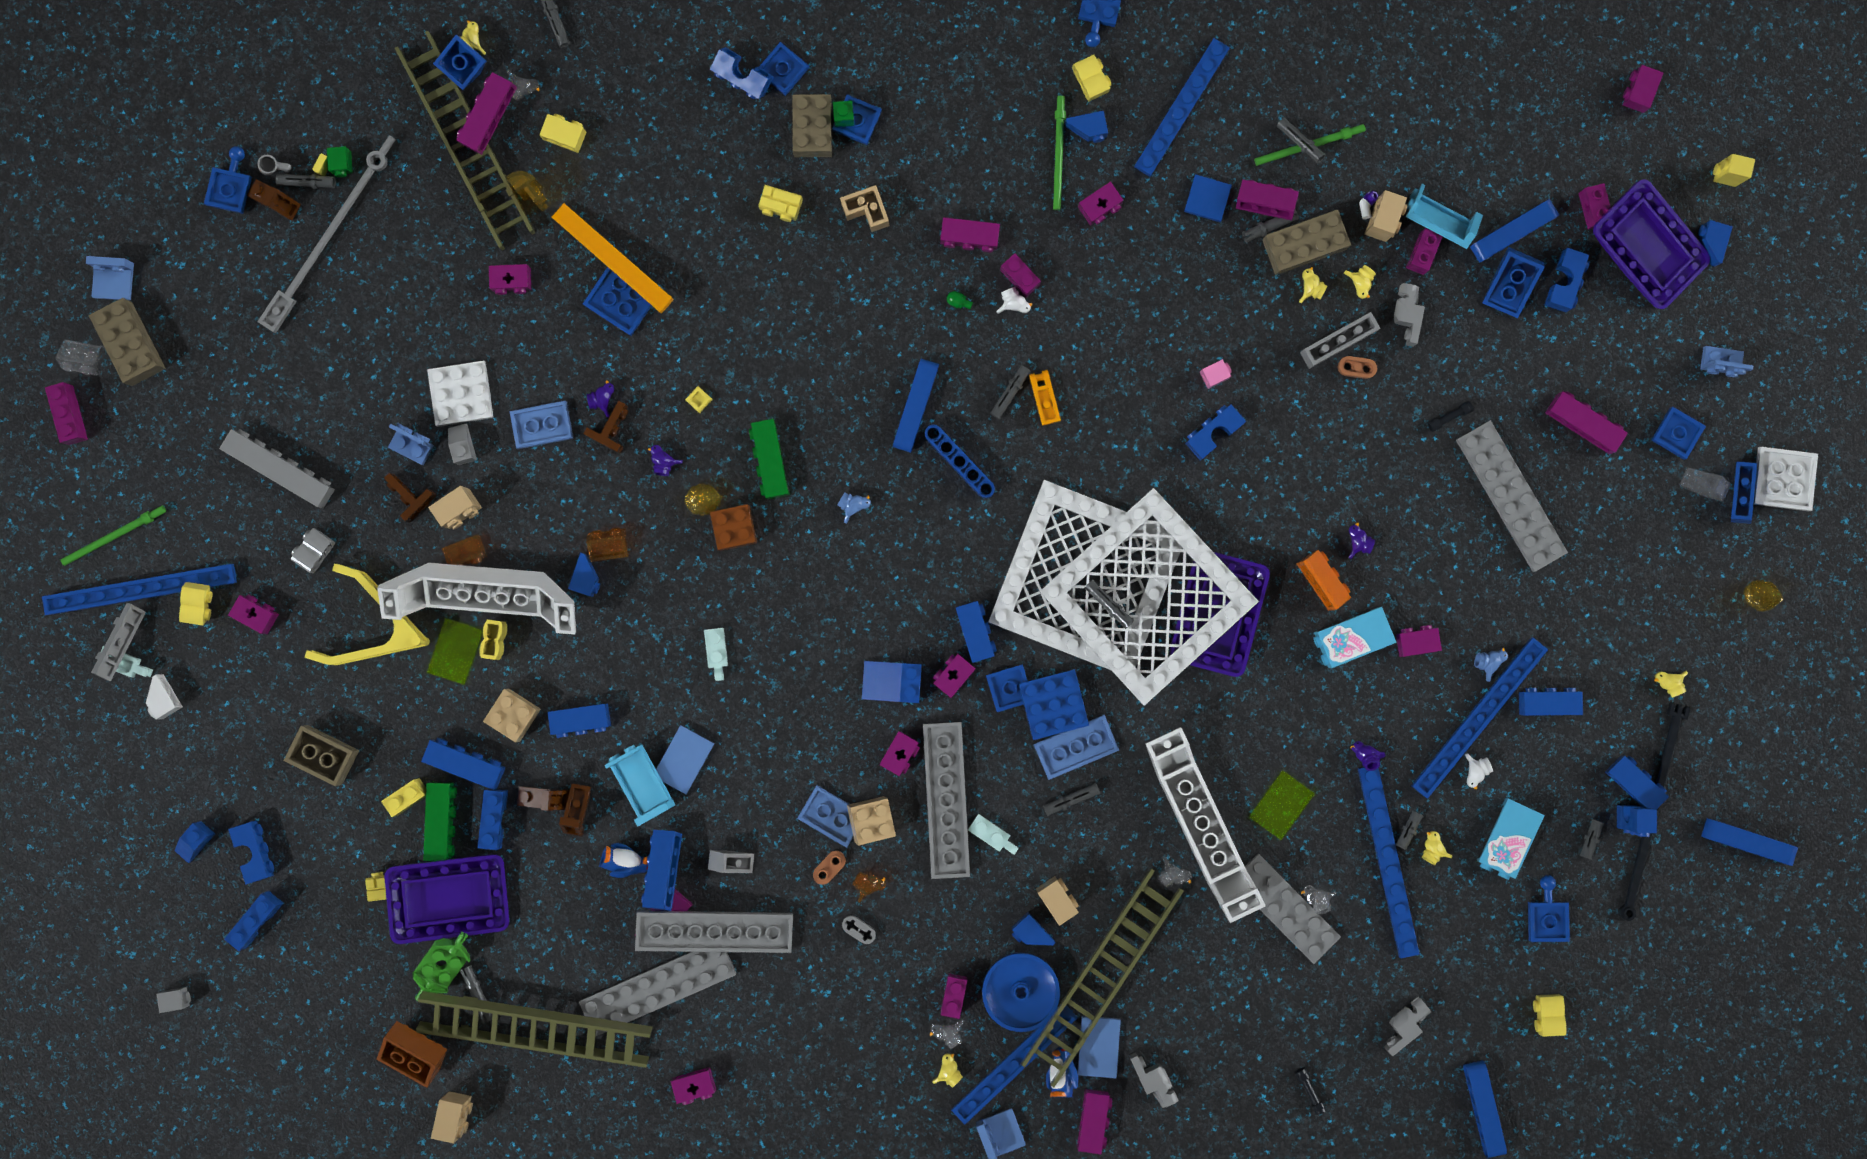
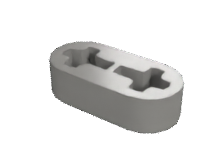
[842,915,876,944]

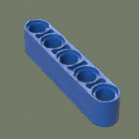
[1470,199,1559,263]
[893,358,939,453]
[925,424,995,499]
[1701,818,1798,866]
[1463,1060,1507,1158]

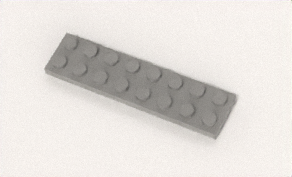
[1456,420,1568,572]
[923,722,970,879]
[635,911,793,953]
[579,952,736,1036]

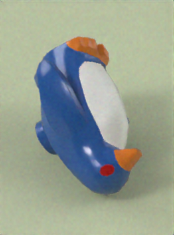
[599,843,648,878]
[1046,1047,1078,1098]

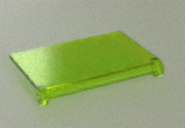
[426,618,483,685]
[1249,770,1315,840]

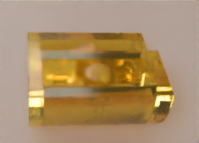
[506,171,548,212]

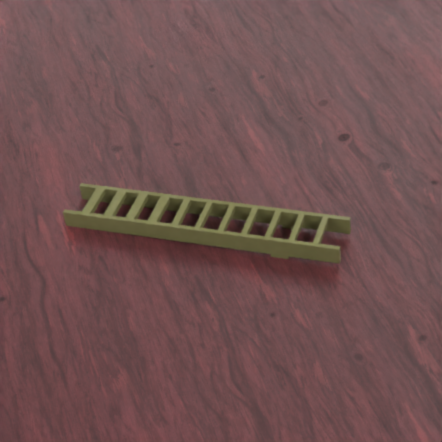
[395,31,535,250]
[1021,869,1184,1088]
[416,991,653,1068]

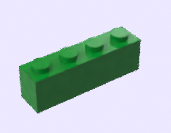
[749,419,789,500]
[423,782,457,861]

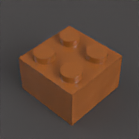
[710,504,757,551]

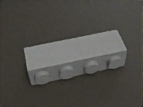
[1300,312,1381,369]

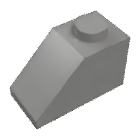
[448,423,477,465]
[708,850,754,873]

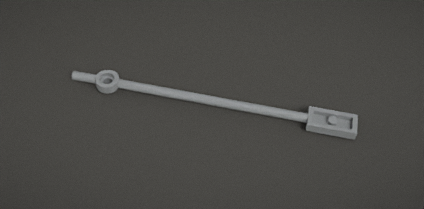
[258,135,396,333]

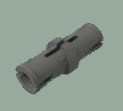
[1395,810,1424,851]
[1579,819,1604,860]

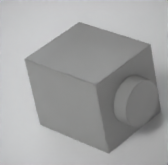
[156,987,191,1013]

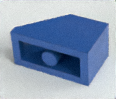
[1065,111,1108,143]
[1698,220,1732,267]
[568,553,600,597]
[174,821,215,863]
[1011,912,1056,945]

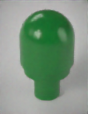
[947,291,973,309]

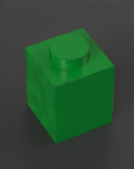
[833,101,854,127]
[327,146,353,177]

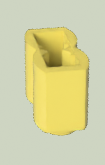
[1072,55,1111,102]
[179,582,213,626]
[480,619,507,660]
[1533,994,1566,1037]

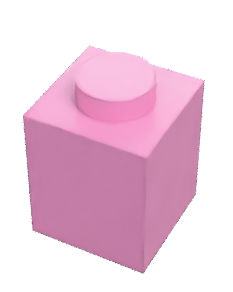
[1200,359,1232,389]

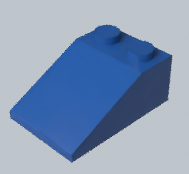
[1482,247,1545,318]
[862,661,922,703]

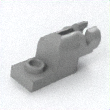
[1394,283,1425,347]
[1384,997,1431,1056]
[1129,1052,1178,1108]

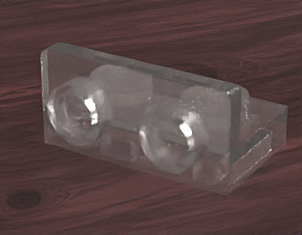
[56,339,103,375]

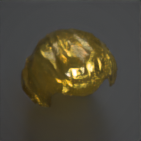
[684,484,722,516]
[1743,579,1784,612]

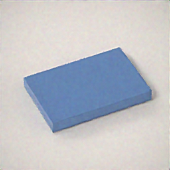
[509,401,574,449]
[656,725,715,794]
[797,785,853,848]
[1077,1016,1121,1078]

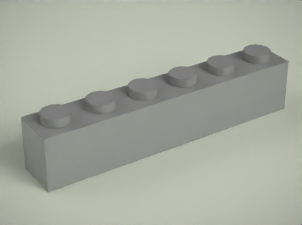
[219,429,335,508]

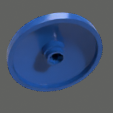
[982,953,1060,1032]

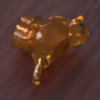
[852,872,886,903]

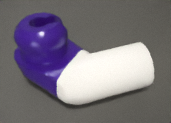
[1359,191,1378,219]

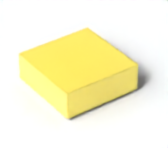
[312,153,328,176]
[685,386,713,413]

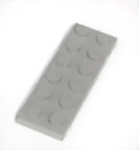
[1245,854,1341,964]

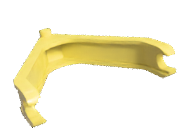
[305,563,430,665]

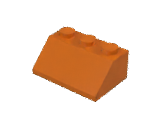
[1296,550,1351,611]

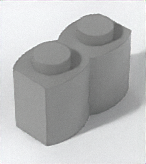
[291,528,336,573]

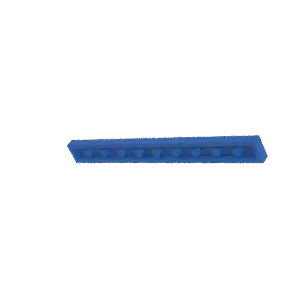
[42,564,237,615]
[1411,637,1548,799]
[1357,767,1420,958]

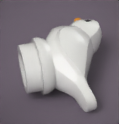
[996,287,1032,314]
[1465,753,1493,789]

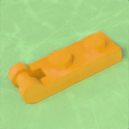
[1029,370,1061,426]

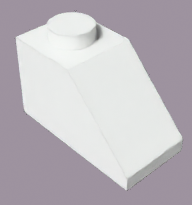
[146,674,183,720]

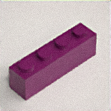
[457,72,517,155]
[1545,392,1628,454]

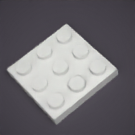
[427,361,494,427]
[1754,447,1818,511]

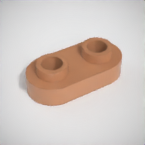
[1338,356,1377,379]
[813,850,846,885]

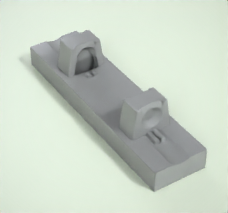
[91,603,146,681]

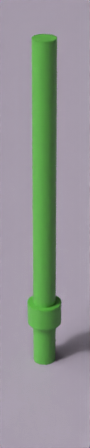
[1053,96,1066,210]
[1254,124,1366,166]
[60,505,166,566]

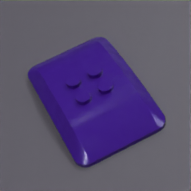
[1593,179,1710,309]
[1170,552,1270,677]
[384,854,509,944]

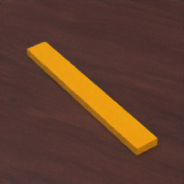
[552,203,674,314]

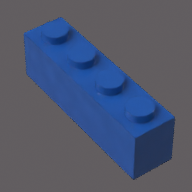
[421,737,506,790]
[642,830,682,911]

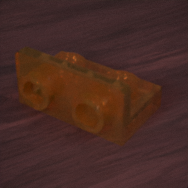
[586,528,629,562]
[442,535,487,566]

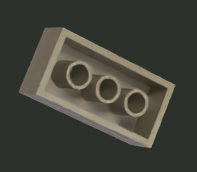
[1262,210,1351,275]
[88,298,166,386]

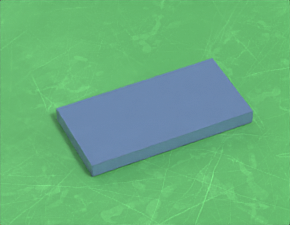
[1034,715,1119,780]

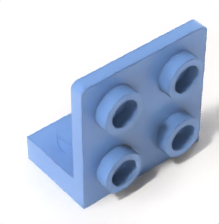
[86,256,134,301]
[1700,346,1753,377]
[388,423,434,465]
[976,1108,1025,1159]

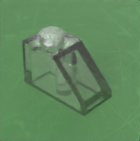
[1680,468,1731,502]

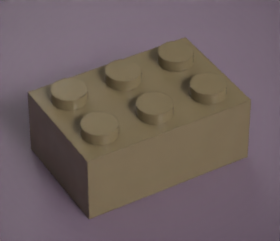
[793,94,832,157]
[283,725,360,786]

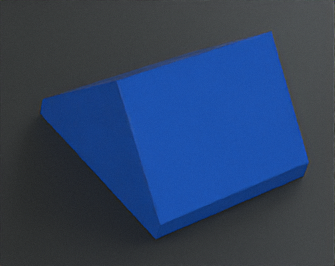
[433,34,487,90]

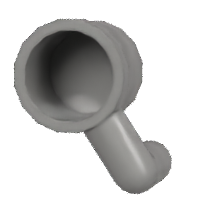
[257,155,291,175]

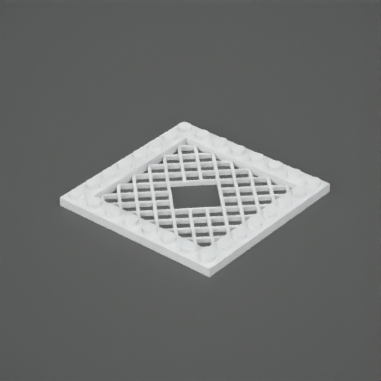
[988,480,1182,671]
[1040,488,1259,706]

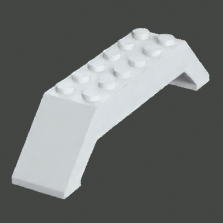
[377,563,576,634]
[1146,727,1266,923]

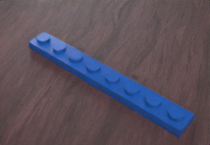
[1134,38,1230,177]
[951,1005,1078,1125]

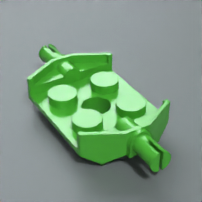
[413,932,470,1001]

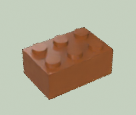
[376,1021,447,1088]

